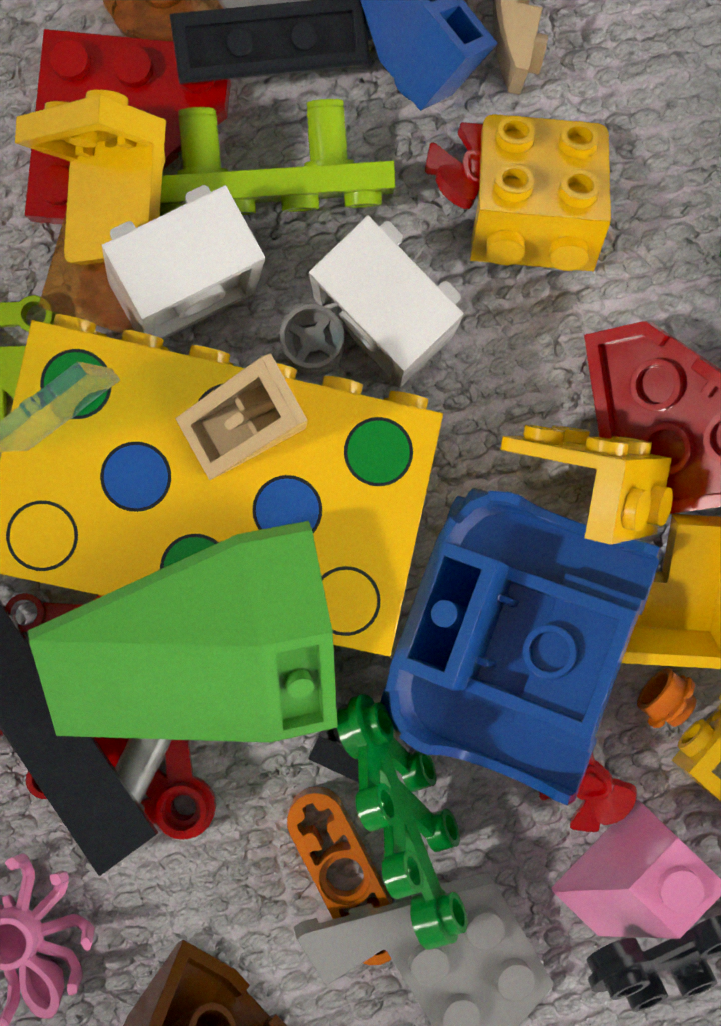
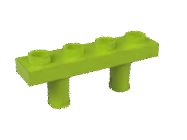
[159,99,395,217]

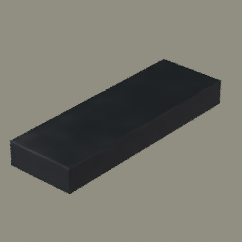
[169,0,370,85]

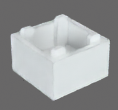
[102,185,265,339]
[309,215,464,388]

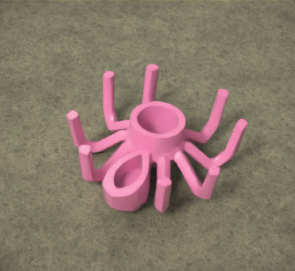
[0,853,95,1026]

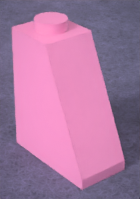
[551,799,721,939]

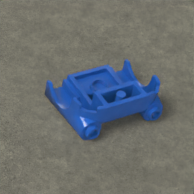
[380,488,664,806]

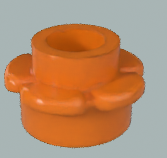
[637,668,697,728]

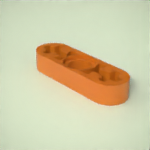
[287,786,394,965]

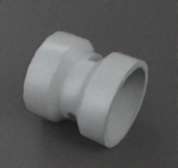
[280,304,345,377]

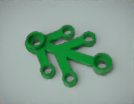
[337,694,468,950]

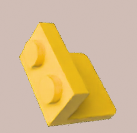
[15,90,166,265]
[470,114,611,272]
[500,425,673,545]

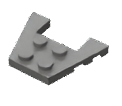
[294,872,554,1026]

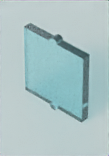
[0,361,120,452]

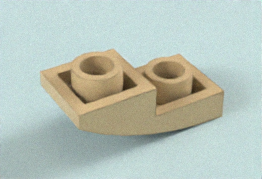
[493,0,548,95]

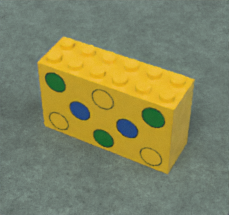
[0,314,443,657]

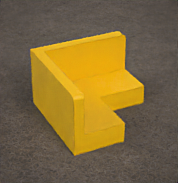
[622,514,721,669]

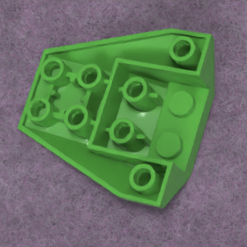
[28,521,337,743]

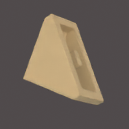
[175,353,307,480]

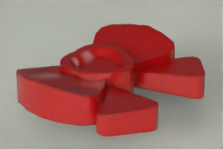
[425,122,483,209]
[539,752,637,832]

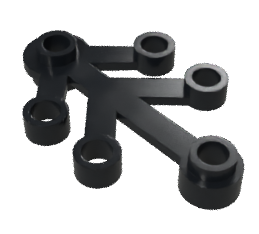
[586,915,721,1012]

